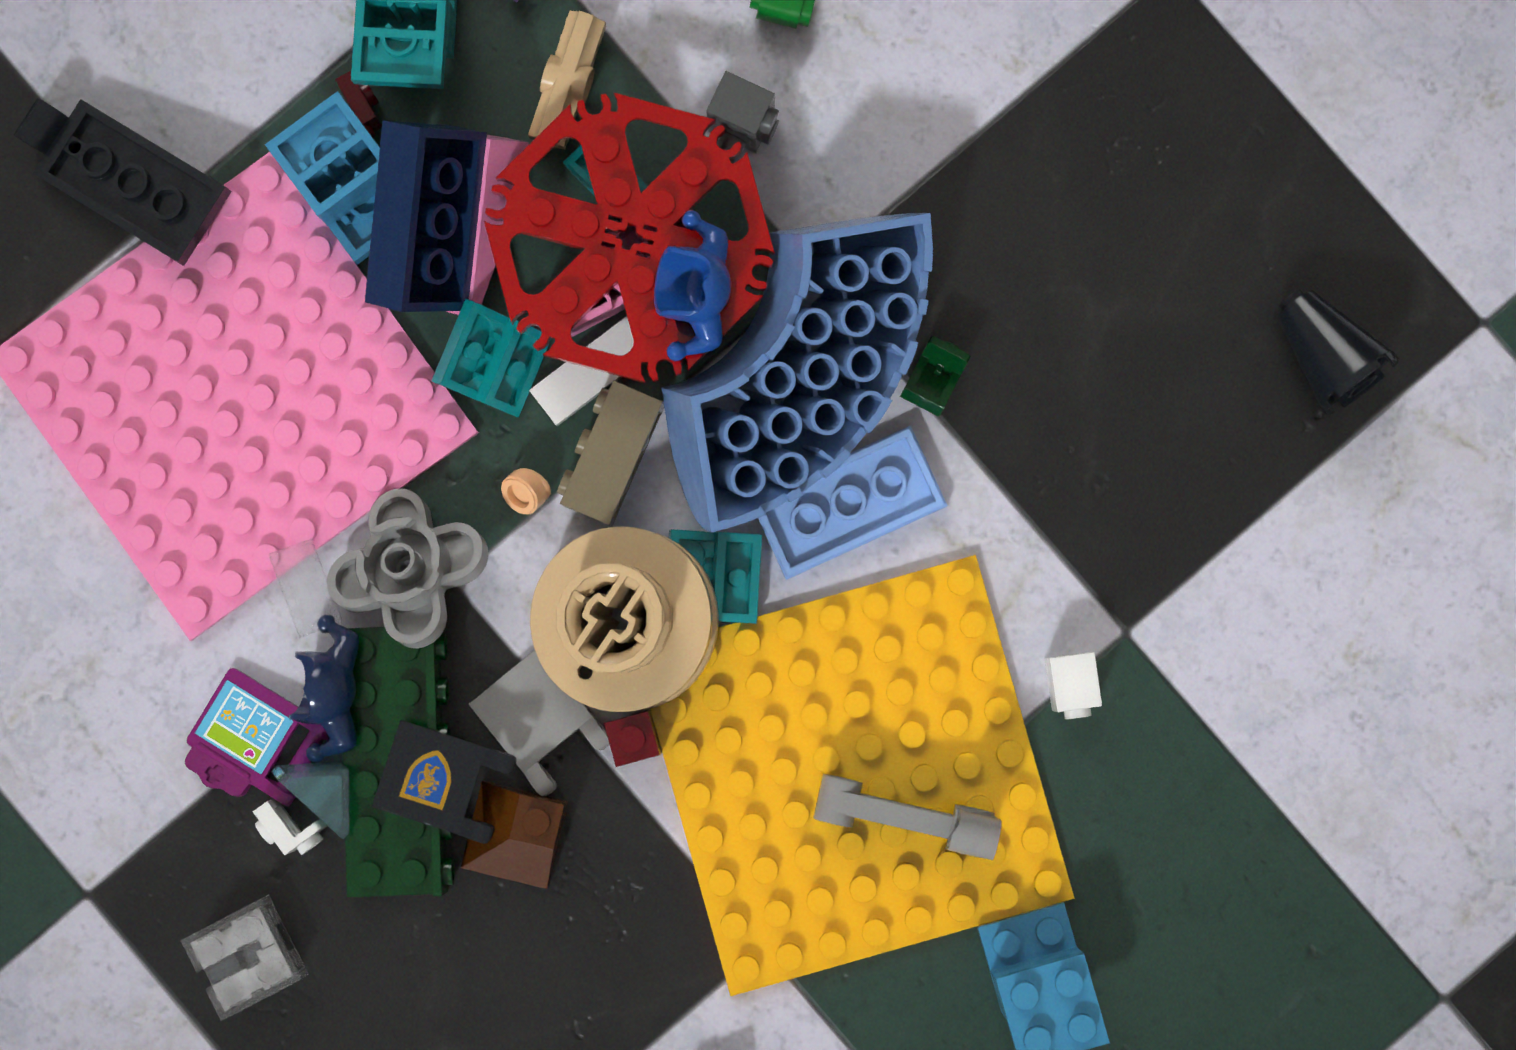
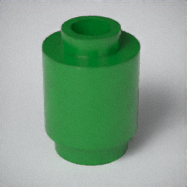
[749,0,815,29]

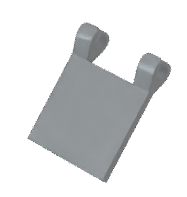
[469,650,610,796]

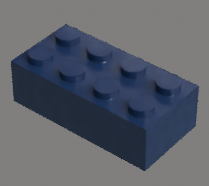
[365,120,487,312]

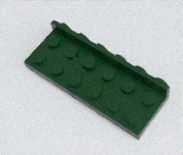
[343,627,455,897]

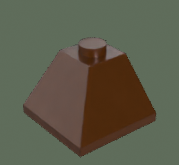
[461,781,569,889]

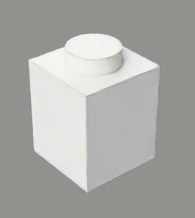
[1044,652,1102,719]

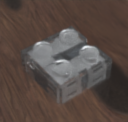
[180,895,309,1021]

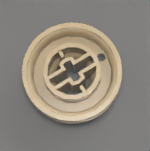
[530,527,719,712]

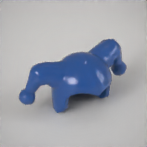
[654,210,731,361]

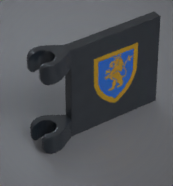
[372,720,517,844]

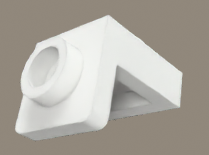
[253,799,329,855]

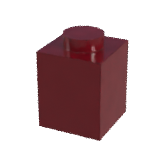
[604,710,662,767]

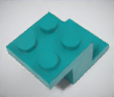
[351,0,457,89]

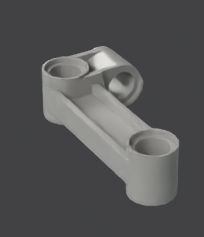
[813,774,1002,860]

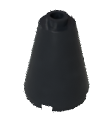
[1277,289,1399,415]

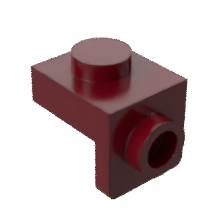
[335,71,382,138]

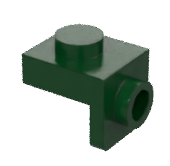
[900,336,971,417]

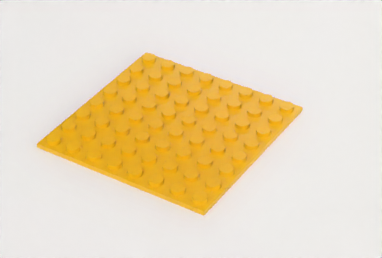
[650,555,1075,996]

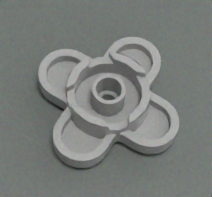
[327,489,488,648]

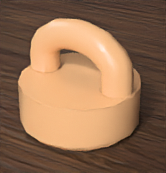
[501,468,551,515]

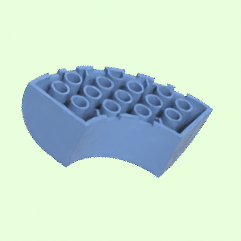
[661,213,933,533]

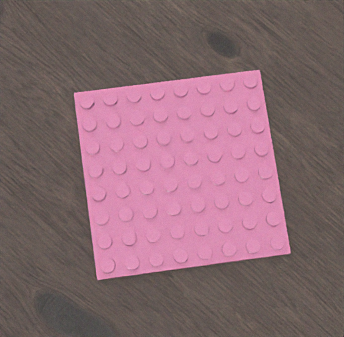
[0,152,479,641]

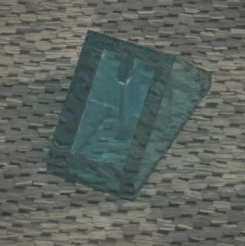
[271,762,349,839]

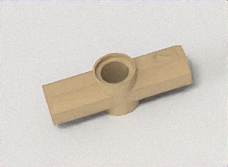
[528,10,606,150]

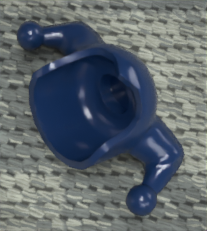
[289,615,359,762]

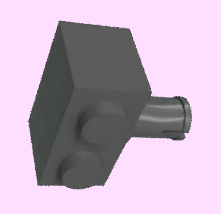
[706,71,779,181]

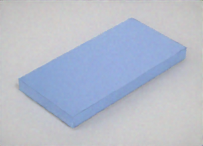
[758,425,948,580]

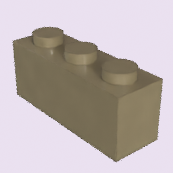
[557,380,664,527]

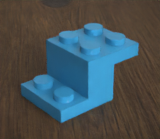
[264,91,380,265]
[977,902,1110,1050]

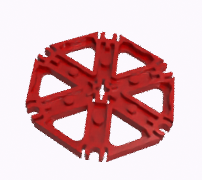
[484,92,775,383]

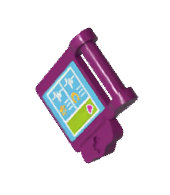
[185,668,329,807]

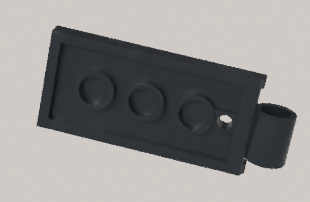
[13,98,232,266]

